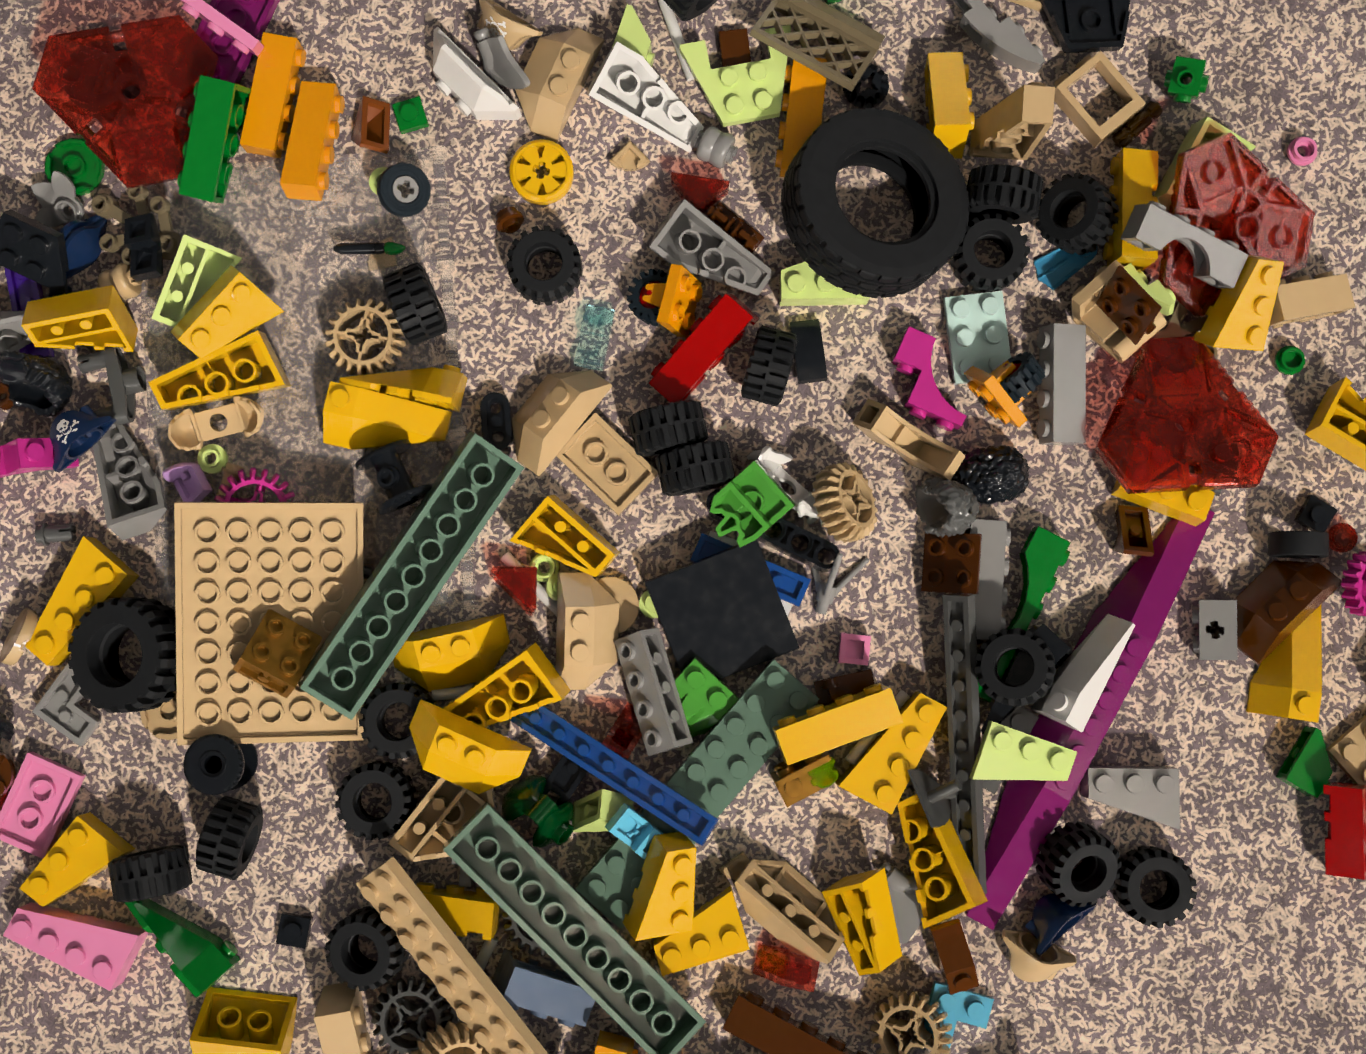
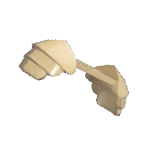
[168,396,265,451]

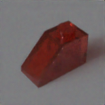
[753,943,820,993]

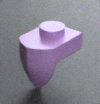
[162,462,213,502]

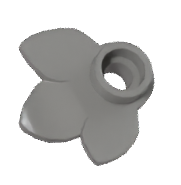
[31,171,85,227]

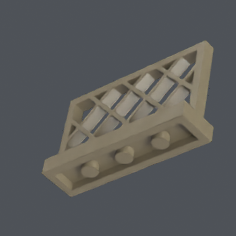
[750,0,885,92]

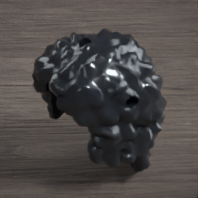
[0,351,73,417]
[951,445,1030,504]

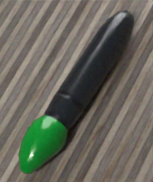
[333,241,405,255]

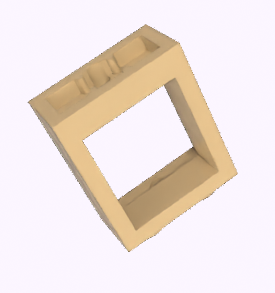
[1053,51,1146,148]

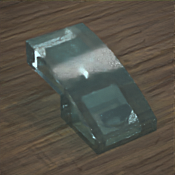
[574,304,615,371]

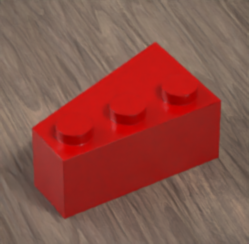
[1323,782,1366,880]

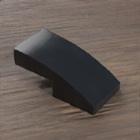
[124,213,163,282]
[790,319,827,384]

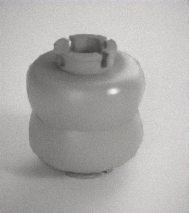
[693,126,738,169]

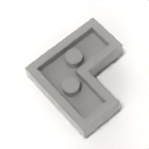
[32,663,102,746]

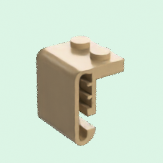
[1071,260,1167,363]

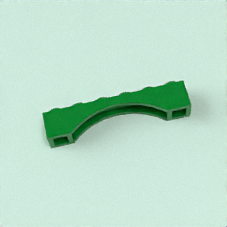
[978,526,1071,702]

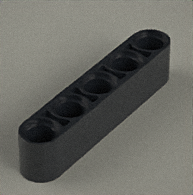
[706,489,840,573]

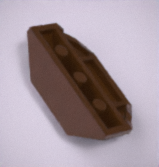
[1234,560,1342,665]

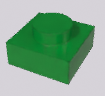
[392,96,429,134]

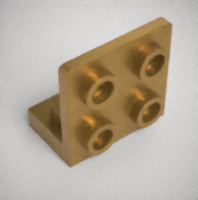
[232,609,322,698]
[770,751,840,807]

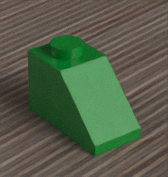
[1276,726,1333,798]

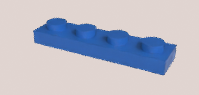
[690,533,811,607]

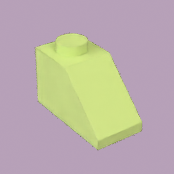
[613,4,655,67]
[572,789,635,832]

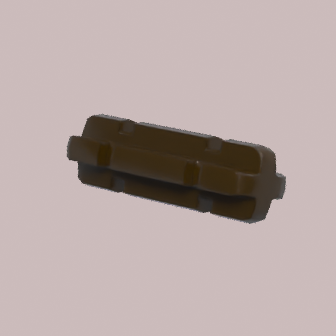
[1112,101,1163,148]

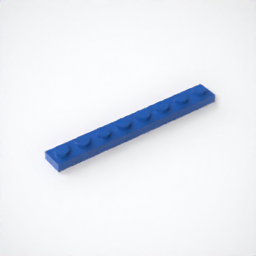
[509,706,719,846]

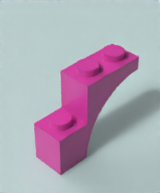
[891,326,967,431]
[0,438,79,478]

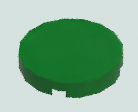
[44,138,105,197]

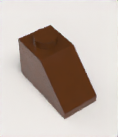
[930,918,979,995]

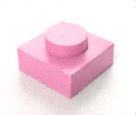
[837,633,871,666]

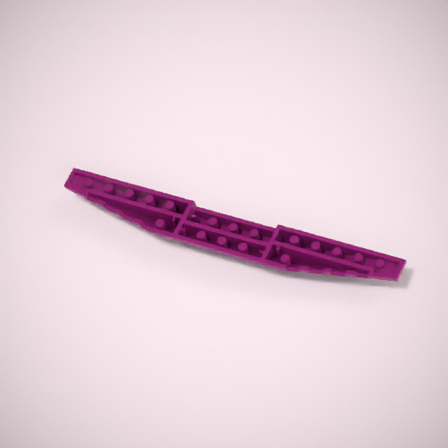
[966,510,1215,930]

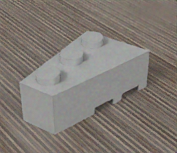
[1080,765,1180,830]

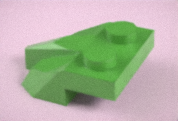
[710,460,796,547]
[674,658,739,737]

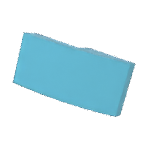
[605,803,664,859]

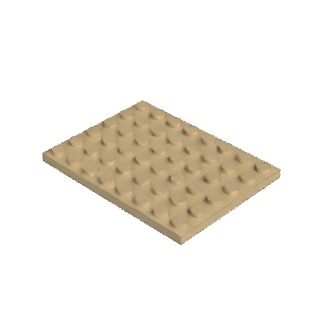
[174,502,364,746]

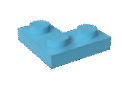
[924,981,994,1048]

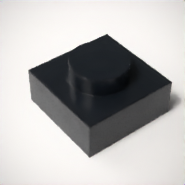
[1294,495,1338,532]
[276,912,313,949]

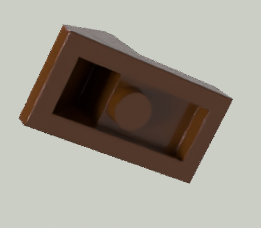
[1113,505,1154,557]

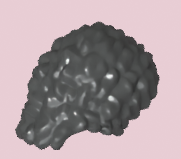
[915,477,980,538]

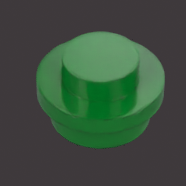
[1274,346,1305,375]

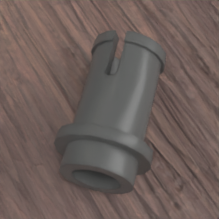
[35,523,77,546]

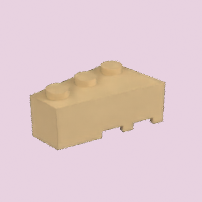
[1269,271,1355,329]
[314,982,371,1054]

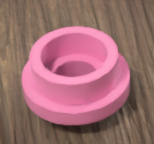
[1287,137,1317,166]

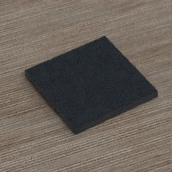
[645,539,799,679]

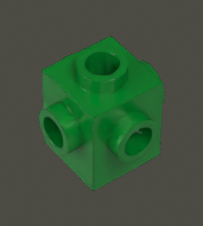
[1164,56,1209,104]

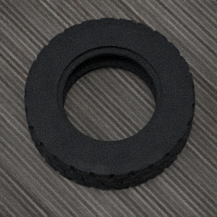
[781,108,969,298]

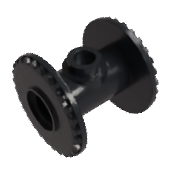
[355,439,432,515]
[183,734,258,795]

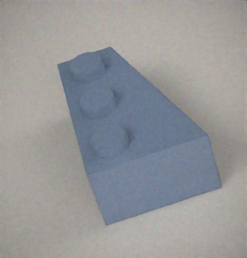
[492,948,595,1027]

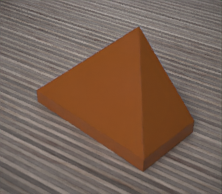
[351,96,390,154]

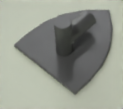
[907,769,962,828]

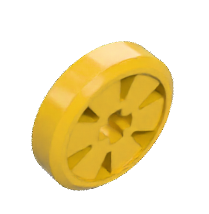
[509,139,574,205]

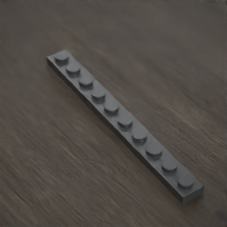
[942,593,987,894]

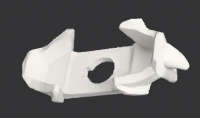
[747,445,822,524]

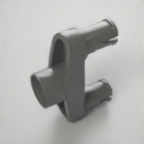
[77,347,148,425]

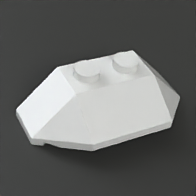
[433,26,522,120]

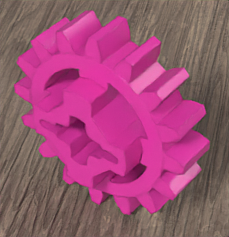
[1341,551,1366,616]

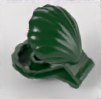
[502,775,574,848]

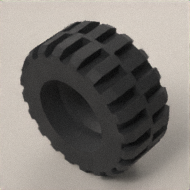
[68,597,176,713]

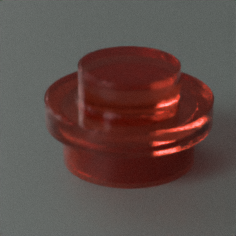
[1327,523,1358,553]

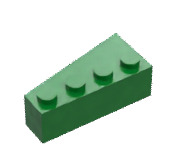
[177,75,251,204]

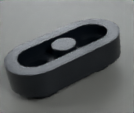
[480,392,513,451]

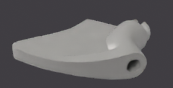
[474,27,531,89]
[879,862,923,944]

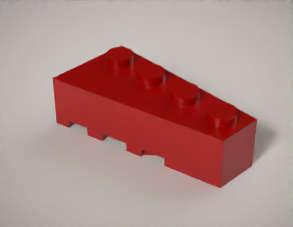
[649,293,760,403]

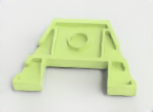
[679,25,791,127]

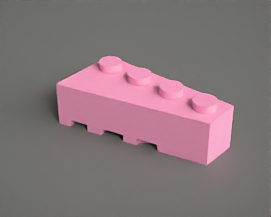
[3,902,148,991]

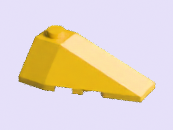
[323,381,452,450]

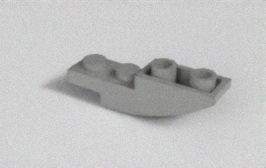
[953,0,1045,74]

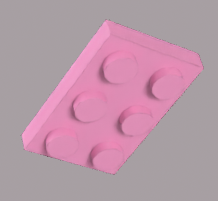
[0,751,86,859]

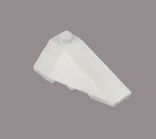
[587,41,704,153]

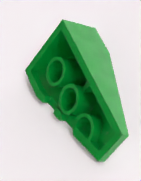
[125,899,241,998]

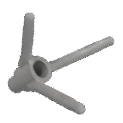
[811,552,869,615]

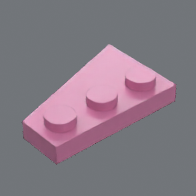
[180,0,264,57]

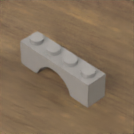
[1120,201,1248,288]

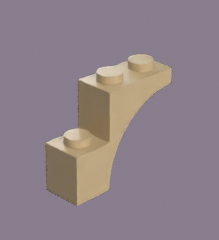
[853,399,966,480]

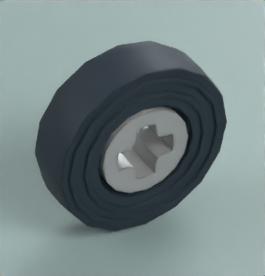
[377,163,431,217]

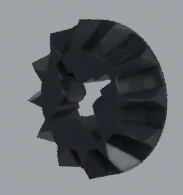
[843,63,889,108]

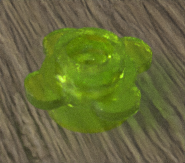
[808,757,839,788]

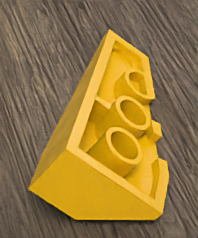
[339,365,467,412]
[1246,605,1322,723]

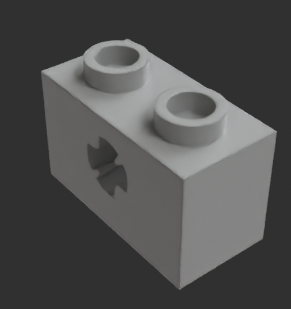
[1192,600,1238,660]

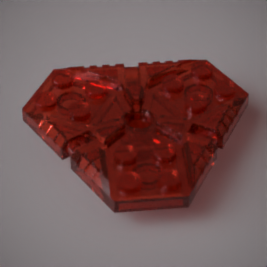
[32,15,219,189]
[1158,133,1315,316]
[1094,336,1279,494]

